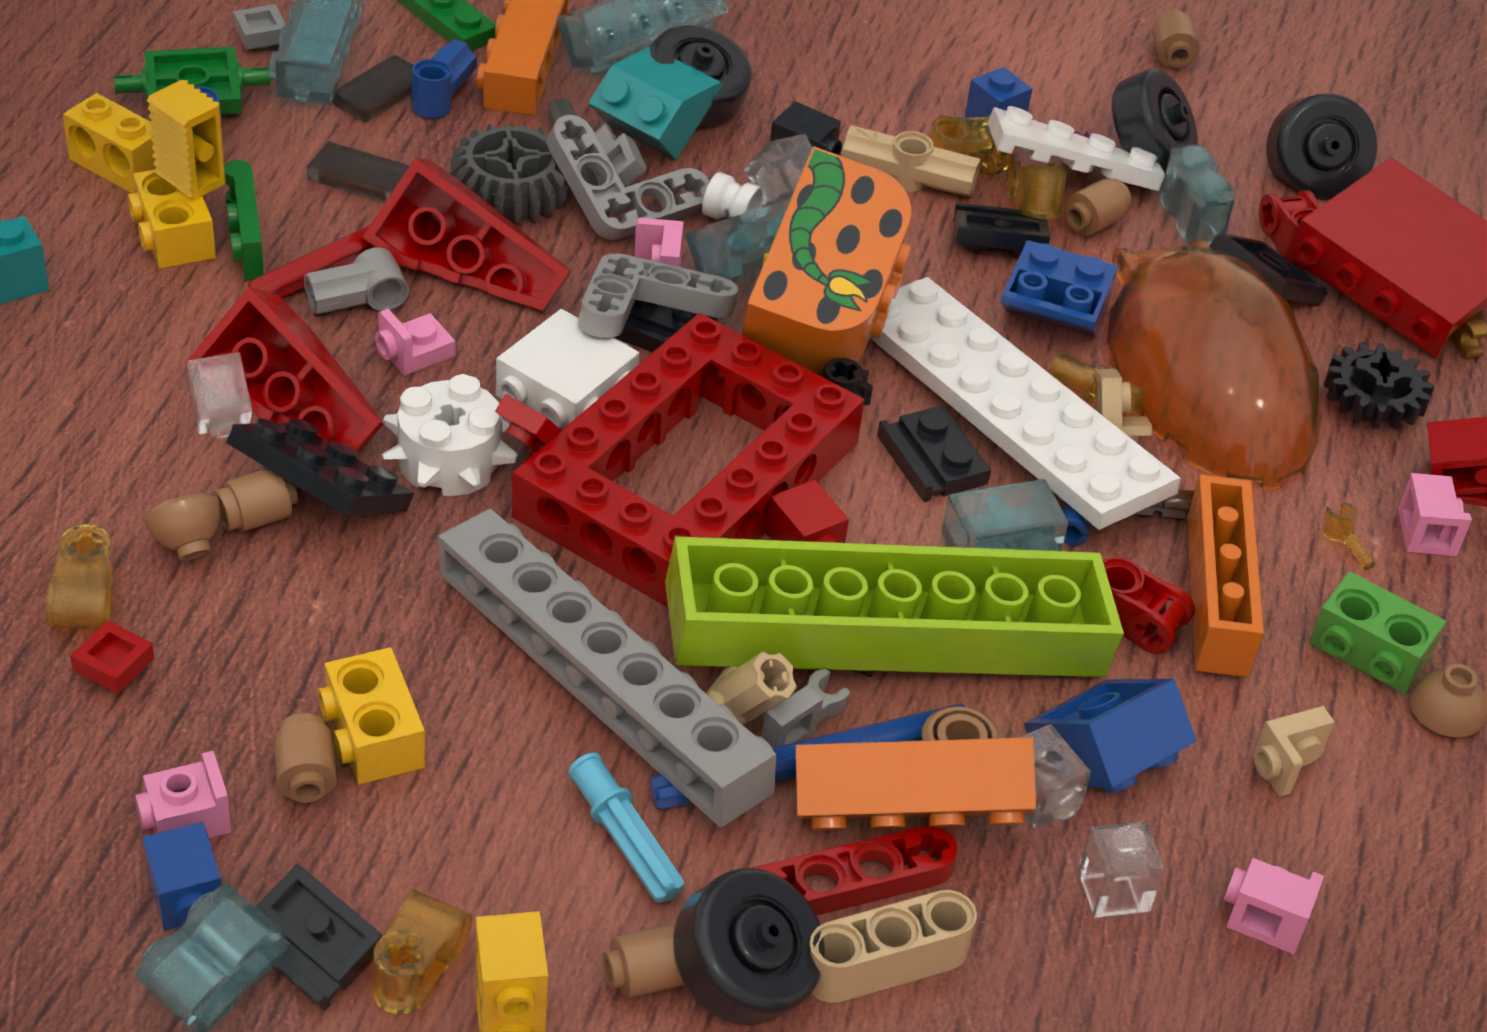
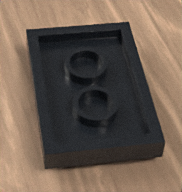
[226,418,414,516]

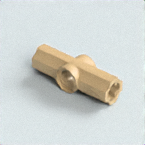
[841,125,981,198]

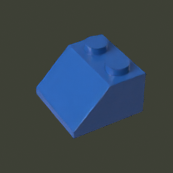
[1024,678,1197,793]

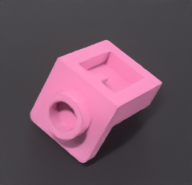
[635,218,684,267]
[375,309,456,376]

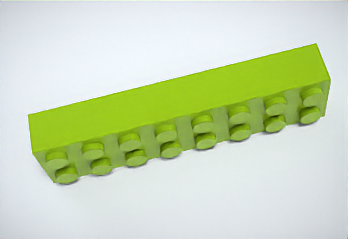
[665,537,1124,677]

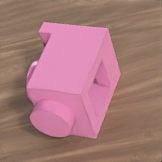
[1398,473,1472,556]
[135,751,232,838]
[1223,858,1324,954]

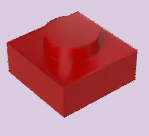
[70,620,154,694]

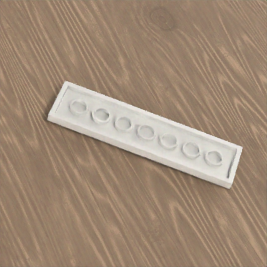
[870,277,1180,530]

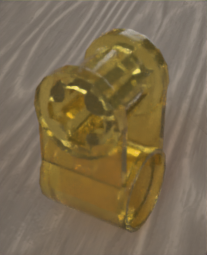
[929,116,1014,175]
[1006,160,1067,219]
[46,524,114,629]
[373,890,472,1014]

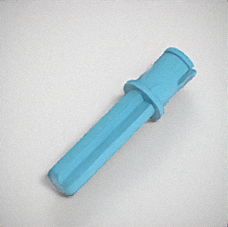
[568,752,685,903]

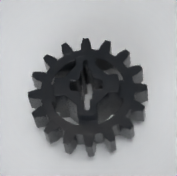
[1324,342,1434,430]

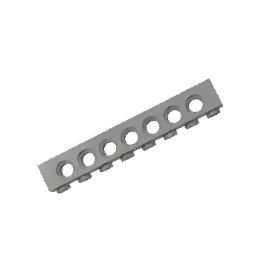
[438,508,776,828]

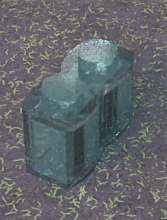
[1160,145,1235,247]
[134,883,289,1032]

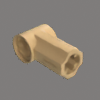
[706,652,797,726]

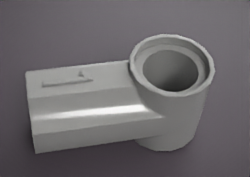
[304,247,409,315]

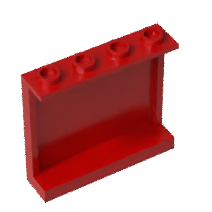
[1287,157,1487,358]

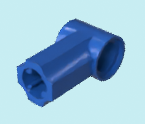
[411,39,477,119]

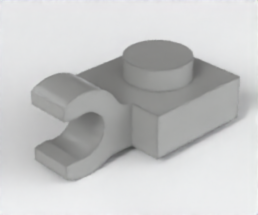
[594,123,647,187]
[761,669,850,748]

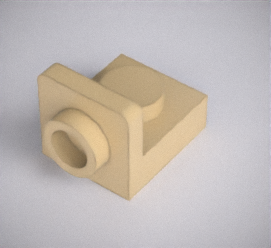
[1096,368,1152,443]
[1252,706,1335,797]

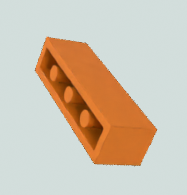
[477,0,569,116]
[1187,474,1264,677]
[796,737,1036,831]

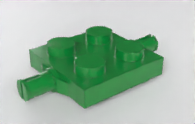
[114,46,271,117]

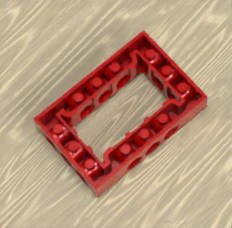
[512,313,865,608]

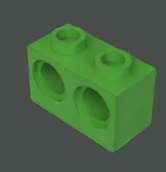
[1309,571,1447,694]

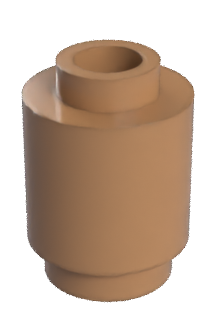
[1152,9,1200,69]
[1064,178,1132,236]
[213,468,298,532]
[273,713,337,803]
[602,924,684,999]

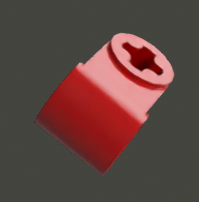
[1259,190,1320,269]
[1103,557,1195,654]

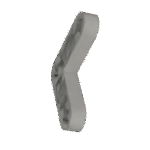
[547,114,710,240]
[578,253,738,338]

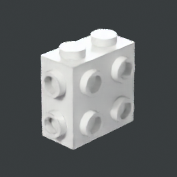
[496,309,640,430]

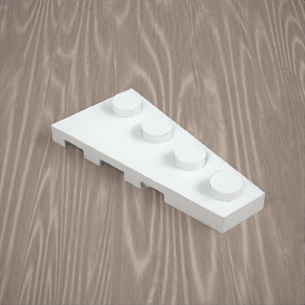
[987,106,1165,191]

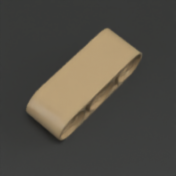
[809,890,977,1003]

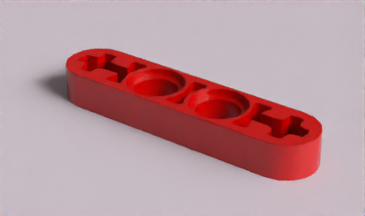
[754,826,958,916]

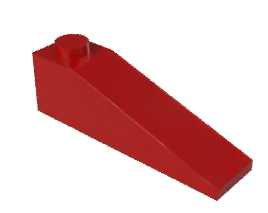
[362,158,572,311]
[186,287,385,454]

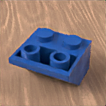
[1000,240,1118,337]

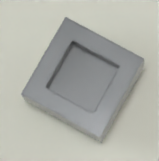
[233,4,289,50]

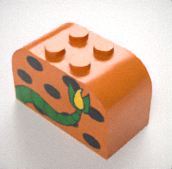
[742,146,912,373]

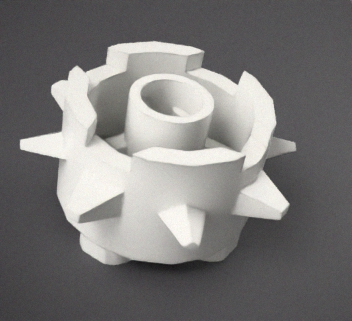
[381,374,518,496]

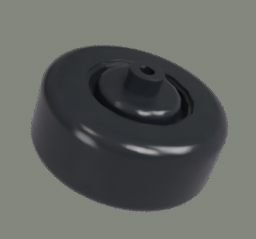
[650,25,752,126]
[1112,68,1198,173]
[1266,93,1378,200]
[673,868,825,1025]

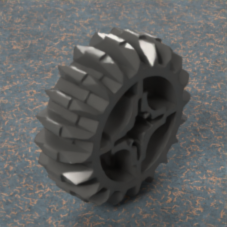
[449,122,571,225]

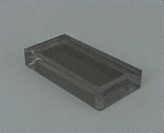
[332,54,413,123]
[307,141,410,203]

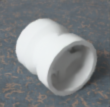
[702,172,764,231]

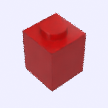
[766,479,849,543]

